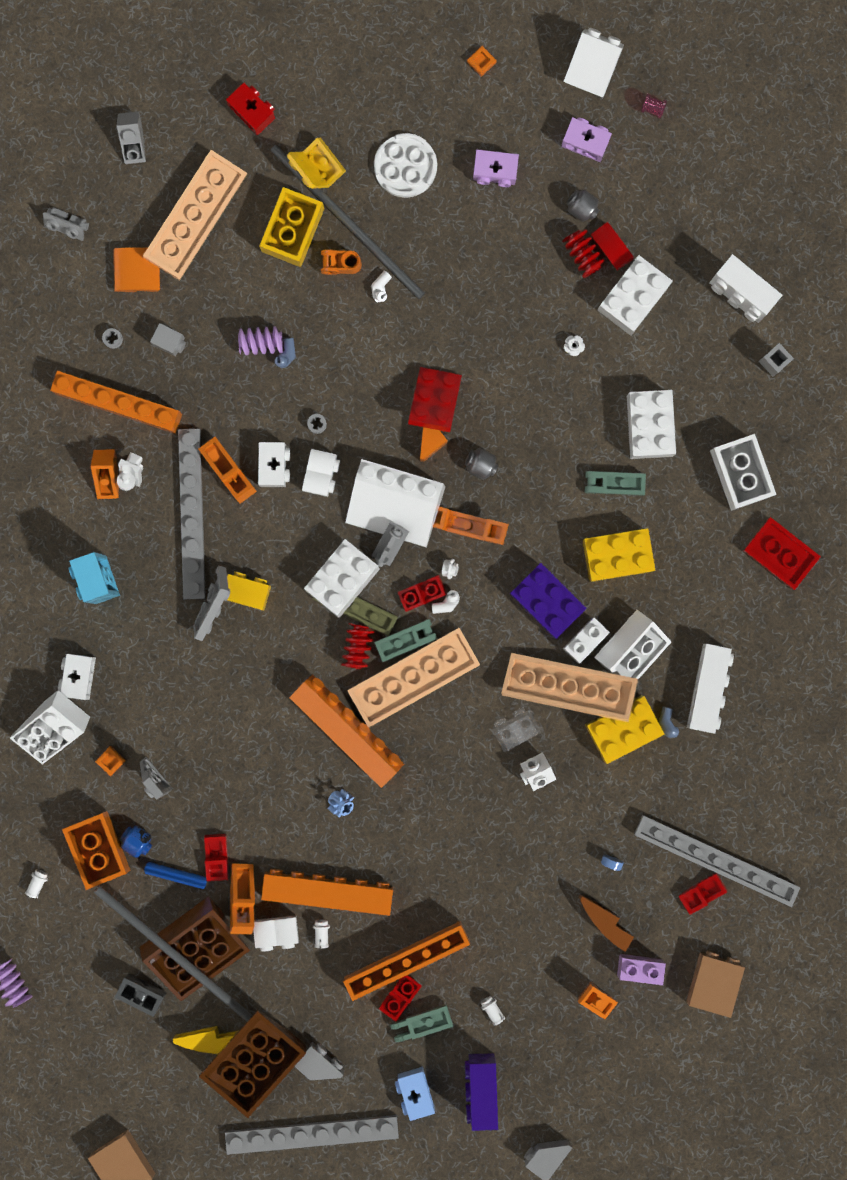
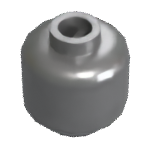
[567,189,599,222]
[465,448,498,480]

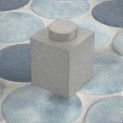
[150,323,186,357]
[759,343,794,377]

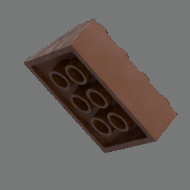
[139,896,250,1001]
[199,1010,306,1118]

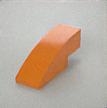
[198,437,257,504]
[230,864,255,934]

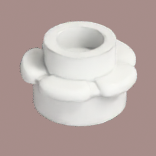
[564,335,585,356]
[442,559,458,579]

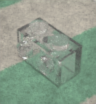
[492,707,542,752]

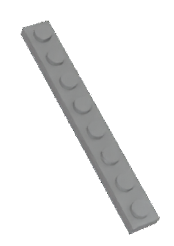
[178,429,206,600]
[634,815,800,907]
[225,1115,399,1155]

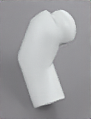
[371,271,392,302]
[432,590,460,614]

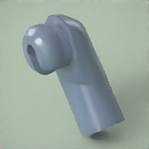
[275,338,296,368]
[658,707,679,738]

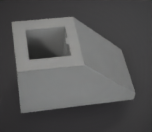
[117,111,146,164]
[295,1042,345,1080]

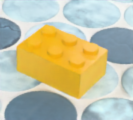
[259,187,324,267]
[582,528,656,582]
[585,695,664,764]

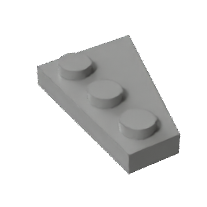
[193,565,230,641]
[140,757,173,800]

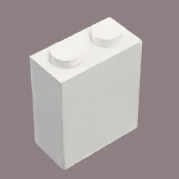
[564,28,624,97]

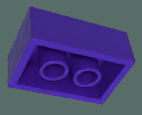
[510,563,587,639]
[465,1053,498,1131]

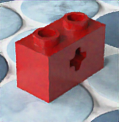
[226,83,275,136]

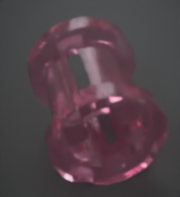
[641,93,667,119]

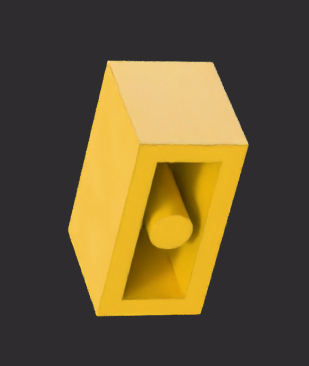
[227,571,271,611]

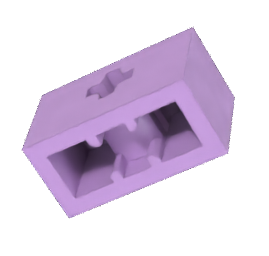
[561,117,612,162]
[473,150,519,187]
[617,954,666,985]

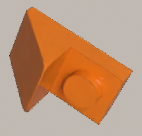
[578,981,618,1019]

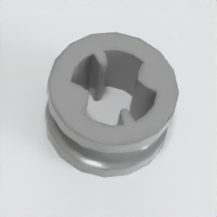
[102,328,123,349]
[307,414,327,434]

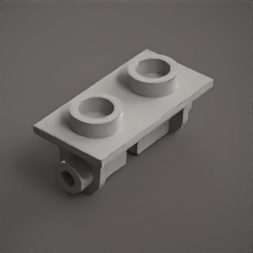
[43,207,89,241]
[372,521,409,567]

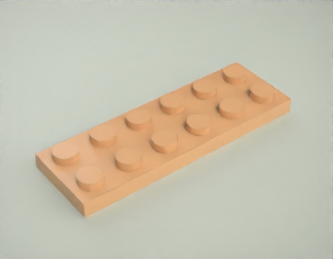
[143,150,247,281]
[347,628,480,727]
[501,653,638,722]

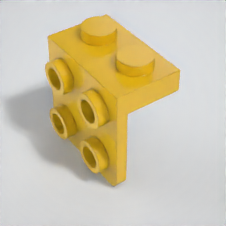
[287,138,346,189]

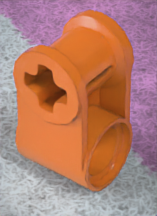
[321,250,362,275]

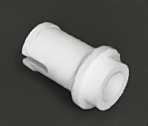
[25,869,48,899]
[313,920,330,948]
[481,996,505,1026]

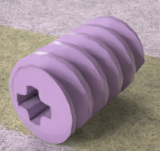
[238,326,283,355]
[0,958,33,1008]

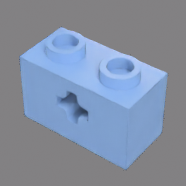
[395,1067,435,1121]

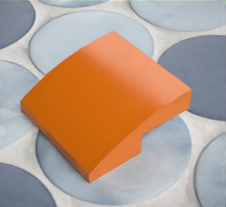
[114,247,160,292]

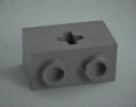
[115,973,167,1017]

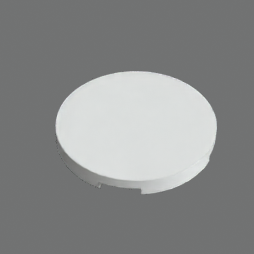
[374,133,437,198]

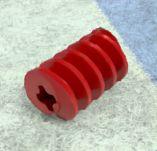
[562,229,604,278]
[341,623,374,669]

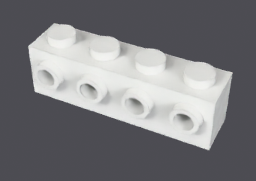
[686,644,734,734]

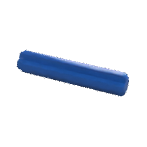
[144,862,207,889]

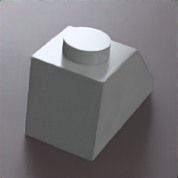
[524,1139,572,1180]

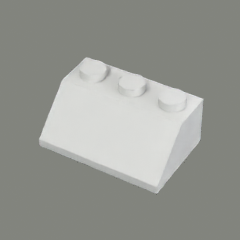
[594,610,671,679]

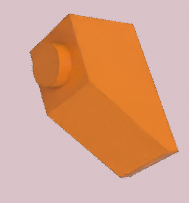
[91,449,119,499]

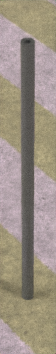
[271,145,425,299]
[93,886,253,1022]

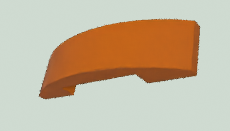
[433,507,509,545]

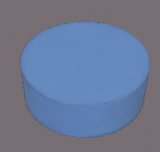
[601,855,624,871]

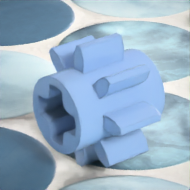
[327,789,354,817]

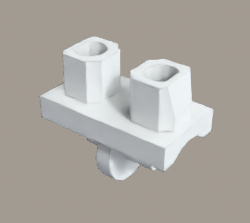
[117,452,143,491]

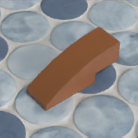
[579,894,634,952]

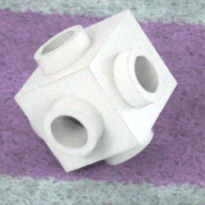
[520,752,556,791]

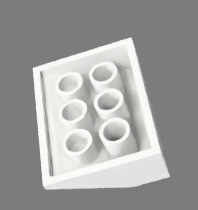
[345,459,445,548]

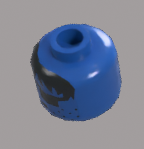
[119,826,153,858]

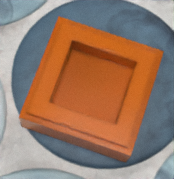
[467,46,497,77]
[95,746,126,776]

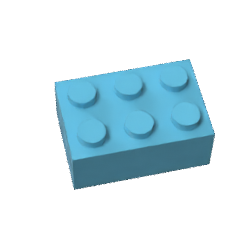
[68,552,120,604]

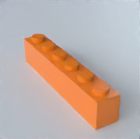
[50,371,182,434]
[289,674,404,788]
[261,869,393,916]
[343,921,470,1001]

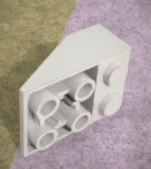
[10,690,90,764]

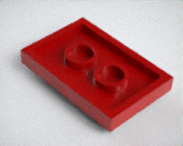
[408,367,462,432]
[743,517,821,590]

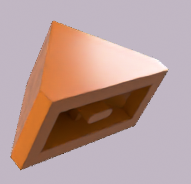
[420,427,448,461]

